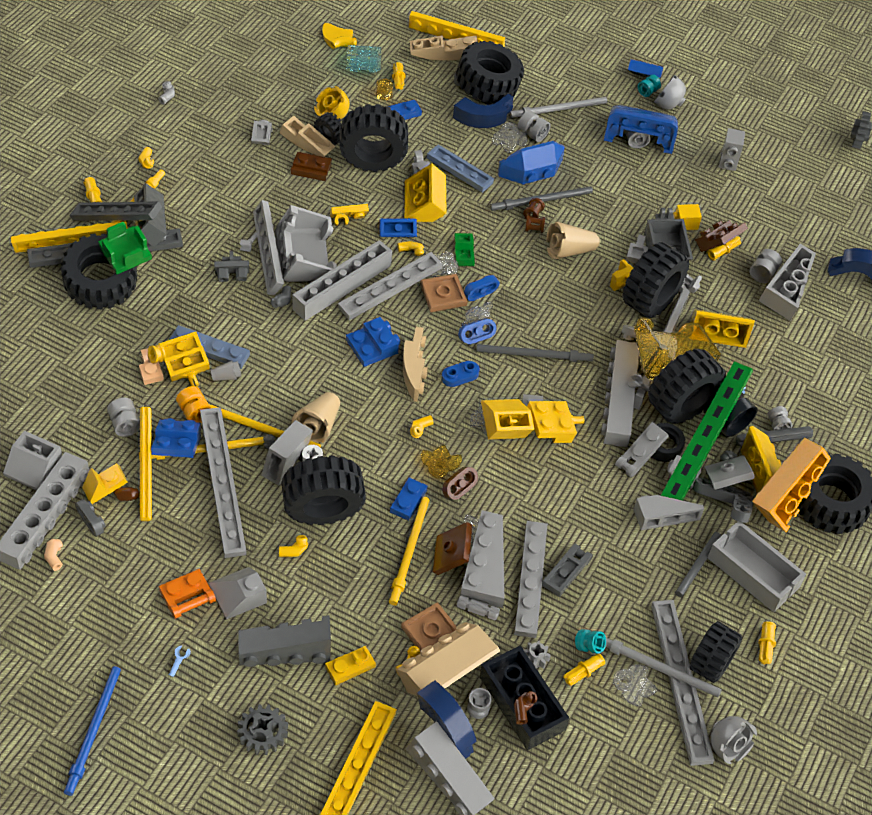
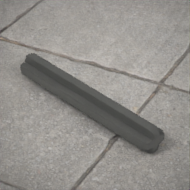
[736,426,813,446]

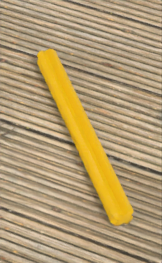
[140,407,152,521]

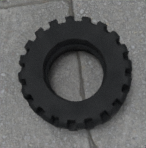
[456,41,524,104]
[339,104,408,172]
[61,234,137,310]
[622,242,689,318]
[648,349,726,424]
[797,453,872,534]
[281,455,366,525]

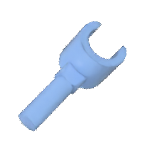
[169,646,191,677]

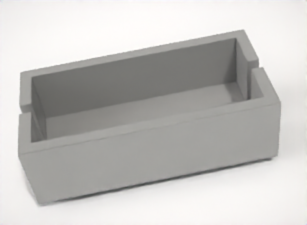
[707,522,806,612]

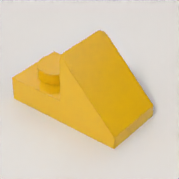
[82,463,128,504]

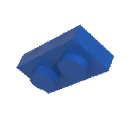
[388,100,422,120]
[390,477,428,521]

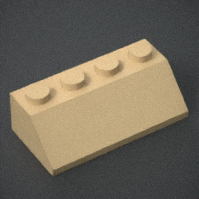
[396,622,500,696]

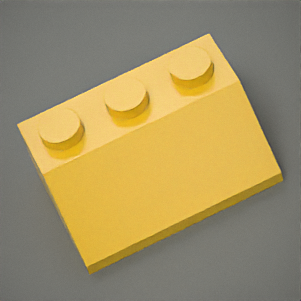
[404,163,446,222]
[689,309,755,348]
[741,426,781,493]

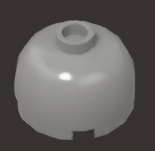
[654,75,686,110]
[711,716,757,764]

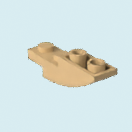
[410,35,478,61]
[403,327,428,402]

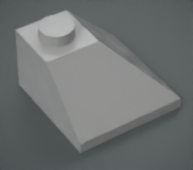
[209,567,267,620]

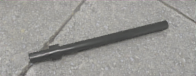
[490,186,593,211]
[477,344,594,362]

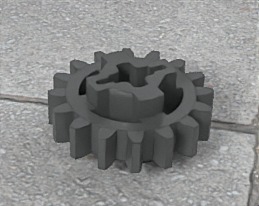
[850,111,872,149]
[237,704,288,755]

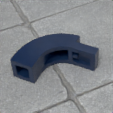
[453,94,514,128]
[828,248,872,280]
[417,680,477,759]

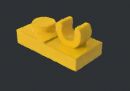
[330,204,369,226]
[325,646,376,686]

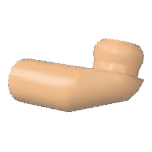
[44,539,63,571]

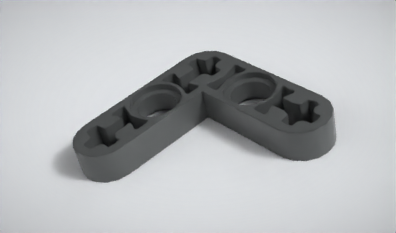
[693,478,754,523]

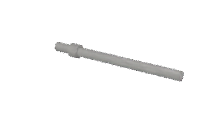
[509,97,607,118]
[606,638,722,698]

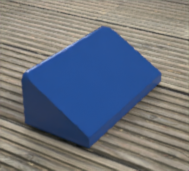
[628,60,663,78]
[379,219,417,237]

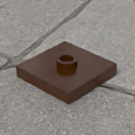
[433,522,472,575]

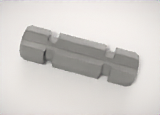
[457,595,500,620]

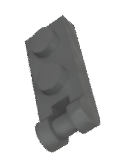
[542,543,593,597]

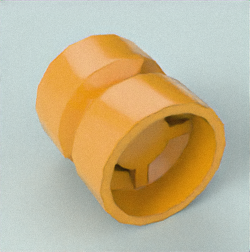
[176,386,211,423]

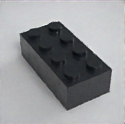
[479,645,570,751]

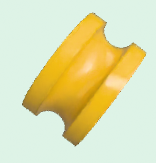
[148,344,166,364]

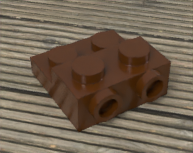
[695,220,748,252]

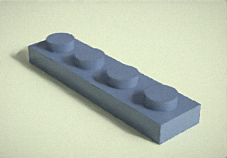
[427,144,494,193]
[169,325,250,369]

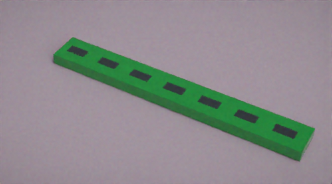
[660,361,753,501]

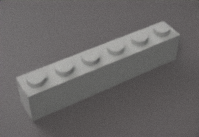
[292,240,392,321]
[601,340,640,447]

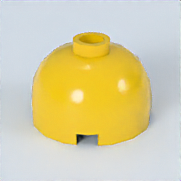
[314,86,350,119]

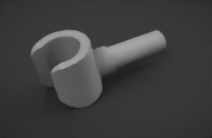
[240,232,257,252]
[628,375,649,392]

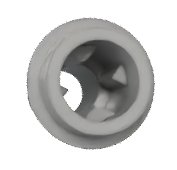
[211,360,242,381]

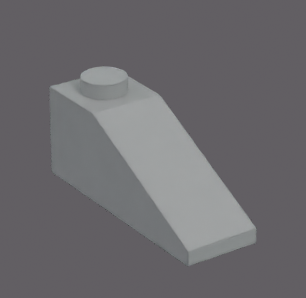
[633,495,704,530]

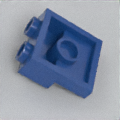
[346,317,400,367]
[151,418,201,458]

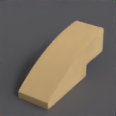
[279,116,335,157]

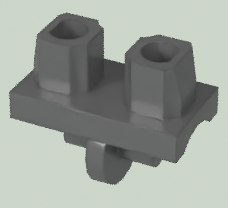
[214,251,249,282]

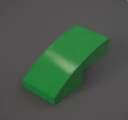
[454,233,475,266]

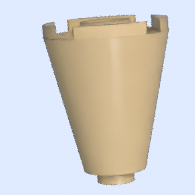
[546,222,600,259]
[292,392,340,443]

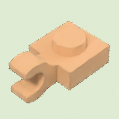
[139,348,164,385]

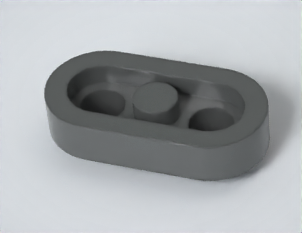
[75,499,106,537]

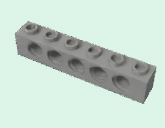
[0,452,89,570]

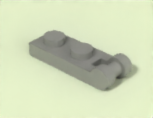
[615,422,669,478]

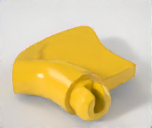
[323,23,357,49]

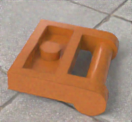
[159,569,216,619]

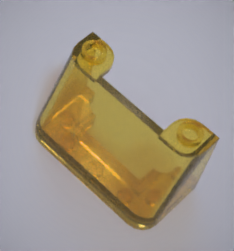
[634,317,721,380]

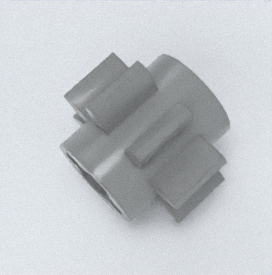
[523,641,551,669]

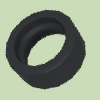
[651,423,686,462]

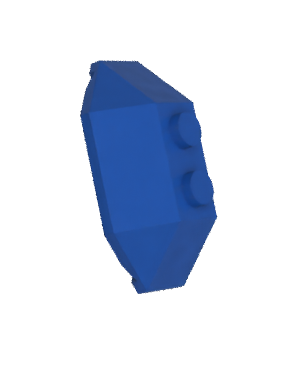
[498,141,565,184]

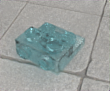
[347,45,381,73]

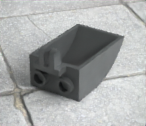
[644,208,693,261]

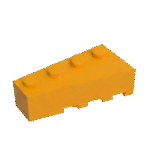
[752,437,831,533]

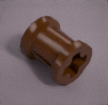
[523,198,545,219]
[525,215,545,233]

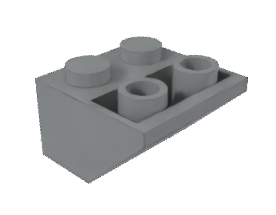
[3,431,62,490]

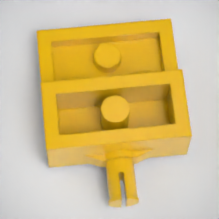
[158,332,210,387]
[527,401,585,443]

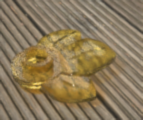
[421,444,462,478]

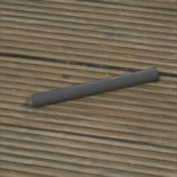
[675,532,721,597]

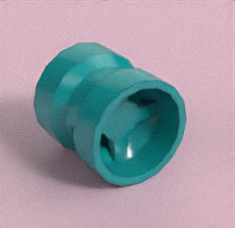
[637,75,661,97]
[575,629,606,654]

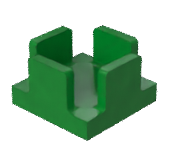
[98,222,152,274]

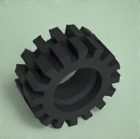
[313,112,342,146]

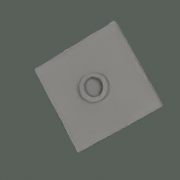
[704,455,755,490]

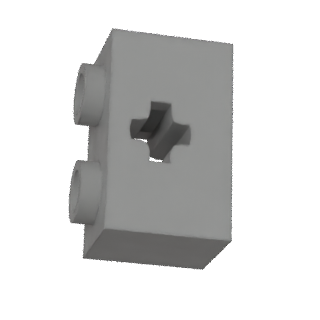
[719,128,745,171]

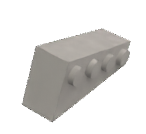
[461,510,504,608]
[406,721,495,815]

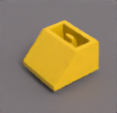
[481,399,534,440]

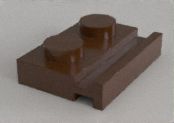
[291,152,332,181]

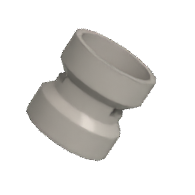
[767,406,793,430]
[467,688,492,719]

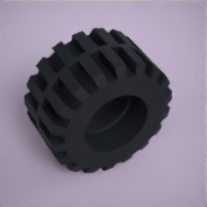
[690,621,742,683]

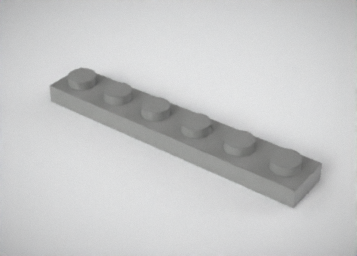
[253,200,284,296]
[338,252,442,320]
[514,521,548,638]

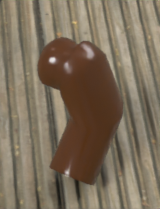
[113,486,140,501]
[514,691,537,725]

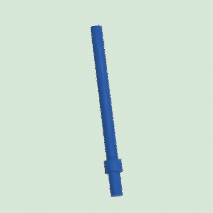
[64,666,121,796]

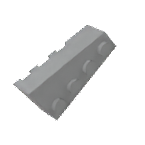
[759,243,816,321]

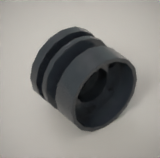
[703,389,758,437]

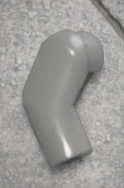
[158,81,175,105]

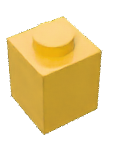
[673,204,702,230]

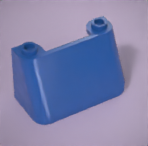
[604,105,678,154]

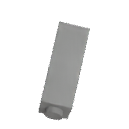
[261,420,313,486]

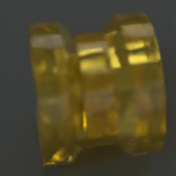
[376,79,393,101]

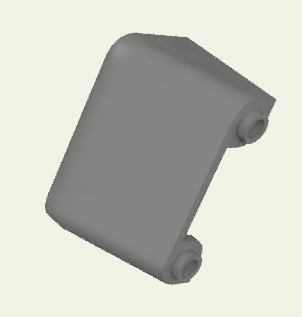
[275,205,337,282]

